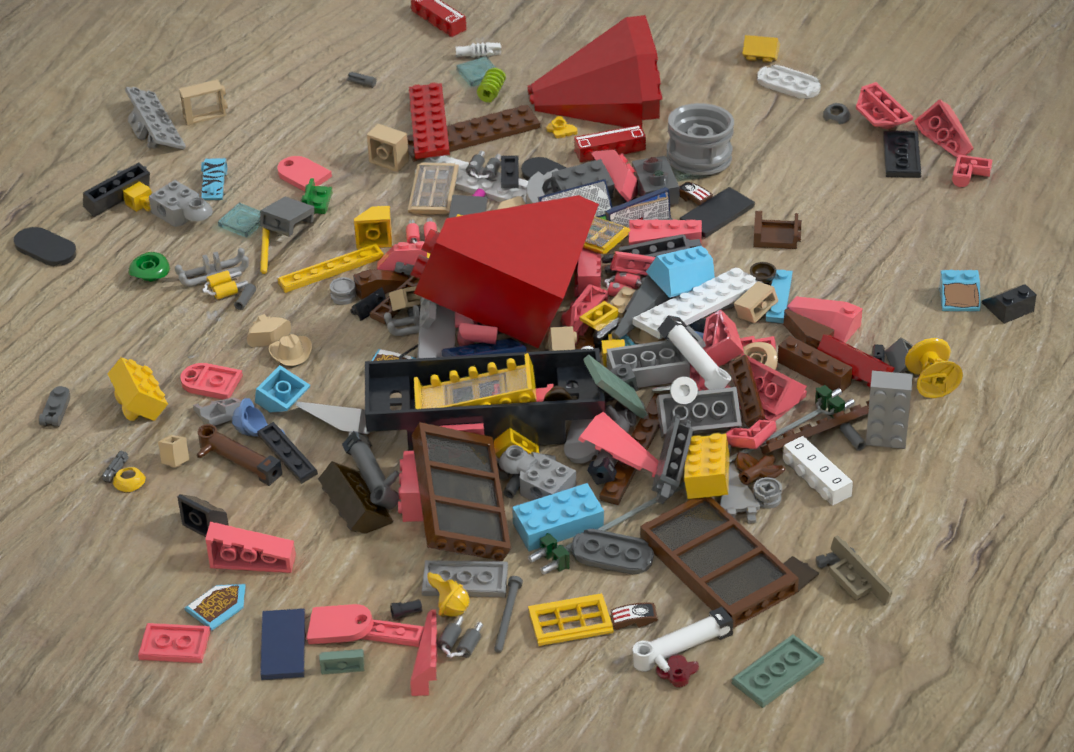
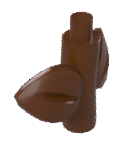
[736,452,785,485]

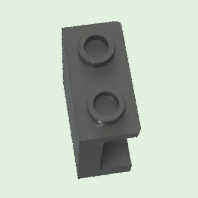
[260,196,314,237]

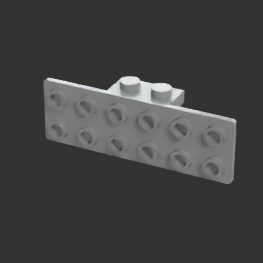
[125,87,186,149]
[417,297,456,358]

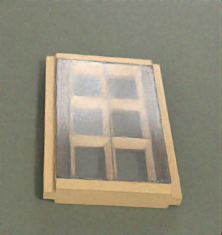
[408,163,459,215]

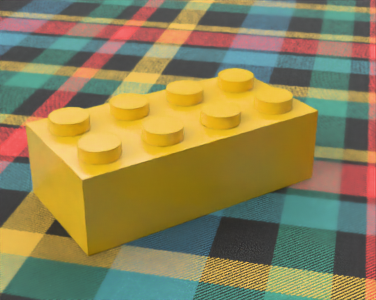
[684,433,730,499]

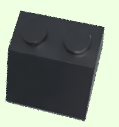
[981,284,1037,324]
[177,494,229,537]

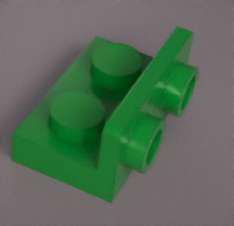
[301,178,333,214]

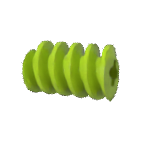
[477,68,506,103]

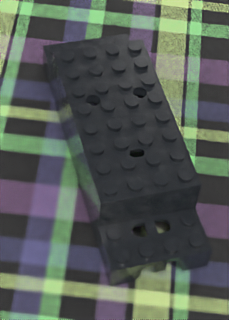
[365,348,605,451]

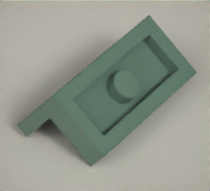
[319,649,364,675]

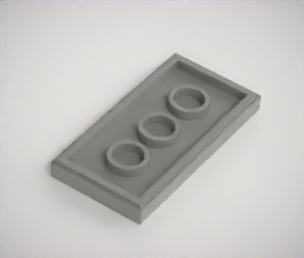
[422,560,508,597]

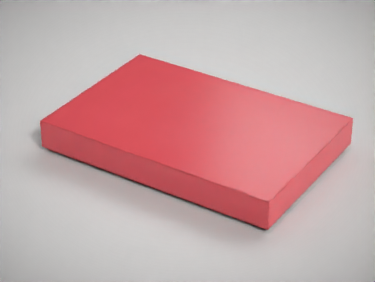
[138,623,210,663]

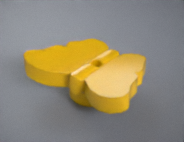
[546,116,578,139]

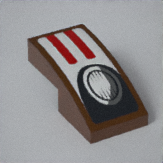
[679,182,713,206]
[610,602,658,630]

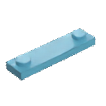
[766,269,793,323]

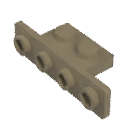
[828,535,892,605]

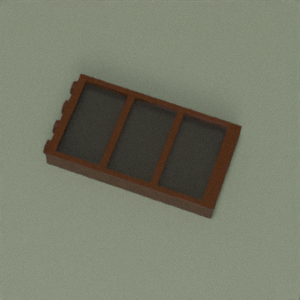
[412,422,511,561]
[640,497,799,629]

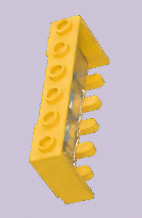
[414,353,537,409]

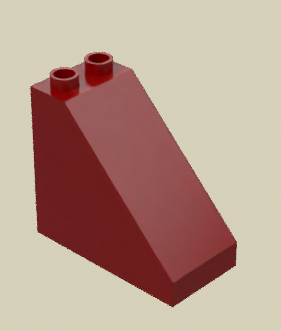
[410,195,599,348]

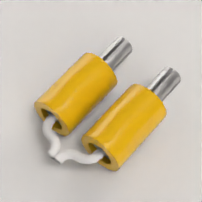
[202,270,248,300]

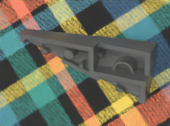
[611,269,677,339]

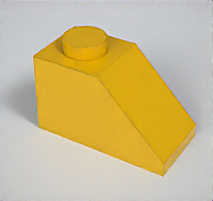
[579,301,618,331]
[494,428,539,459]

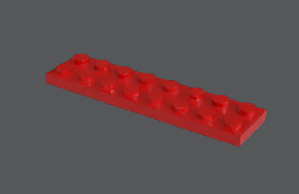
[409,83,450,159]

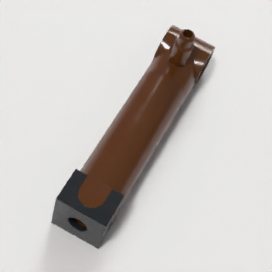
[197,424,282,486]

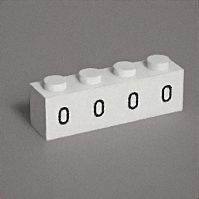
[783,436,853,506]

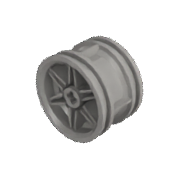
[667,103,734,175]

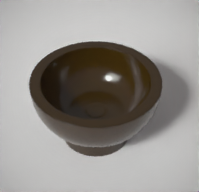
[750,262,776,285]
[543,386,572,402]

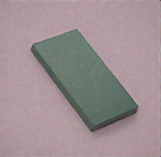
[584,355,648,419]
[732,634,824,708]

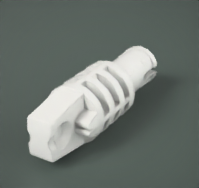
[456,42,501,58]

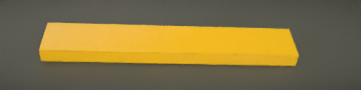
[277,244,384,293]

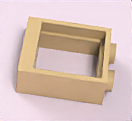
[179,79,228,125]

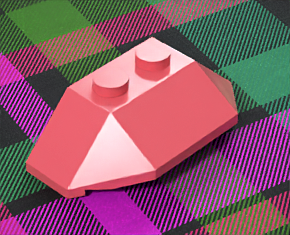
[856,82,913,130]
[592,150,638,202]
[377,241,427,271]
[561,284,608,346]

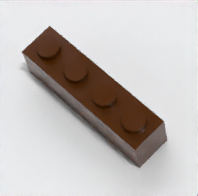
[778,336,852,392]

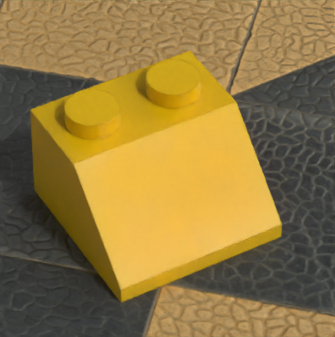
[743,35,780,63]
[354,206,392,249]

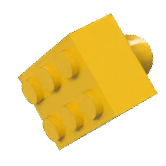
[107,357,168,421]

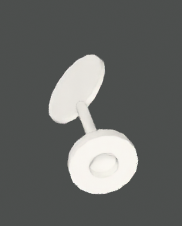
[652,377,698,404]

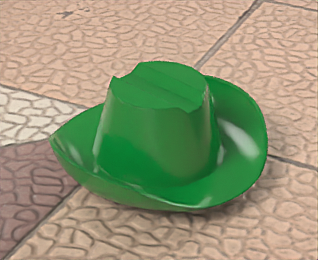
[128,252,170,282]

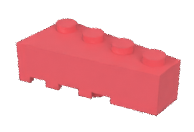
[629,219,702,245]
[575,248,601,297]
[398,451,423,522]
[205,522,296,573]

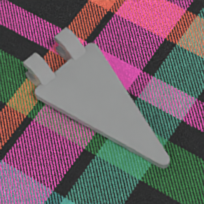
[720,462,760,523]

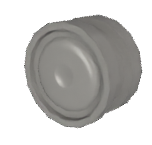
[330,277,356,305]
[753,477,782,509]

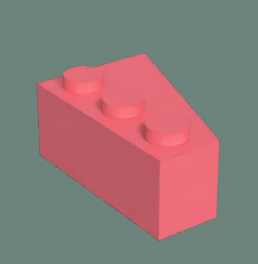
[703,310,744,367]

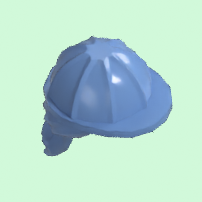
[232,398,285,436]

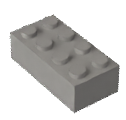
[607,340,690,388]
[866,371,913,449]
[656,387,742,438]

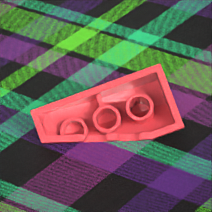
[740,353,807,415]

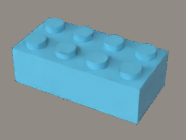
[512,483,604,551]

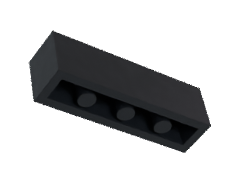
[83,162,150,217]

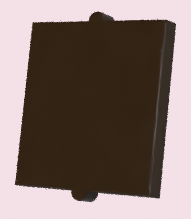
[769,556,819,594]

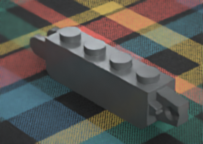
[601,234,702,274]
[651,414,693,505]

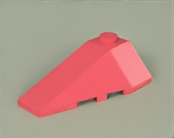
[914,99,974,157]
[787,296,863,343]

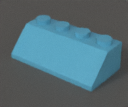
[646,246,715,298]

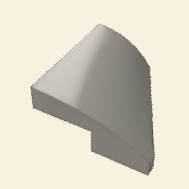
[193,397,242,426]

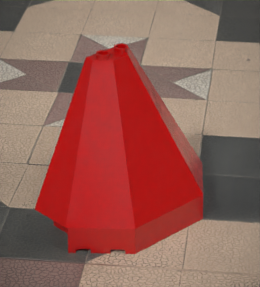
[527,15,663,128]

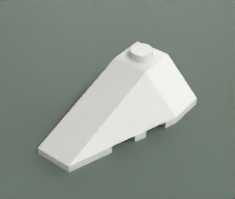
[296,402,370,435]

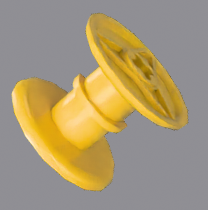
[905,338,963,398]

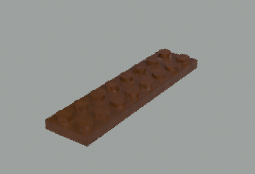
[407,105,540,162]

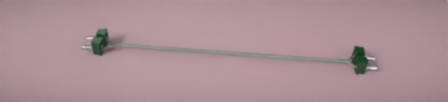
[528,385,855,574]

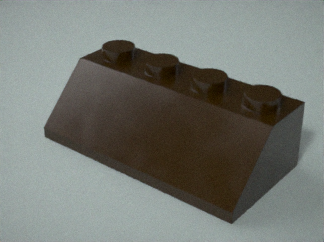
[318,461,393,534]

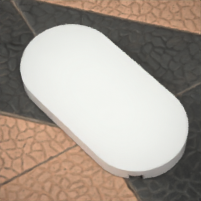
[757,65,821,99]

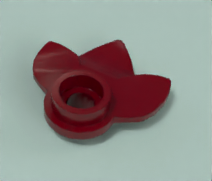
[656,654,699,687]

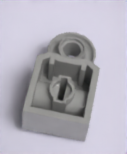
[149,180,213,227]
[499,445,576,501]

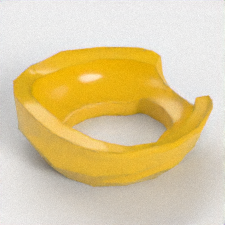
[113,467,146,492]

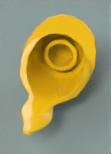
[427,572,469,617]

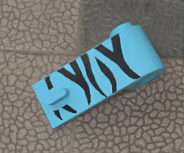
[201,158,227,200]

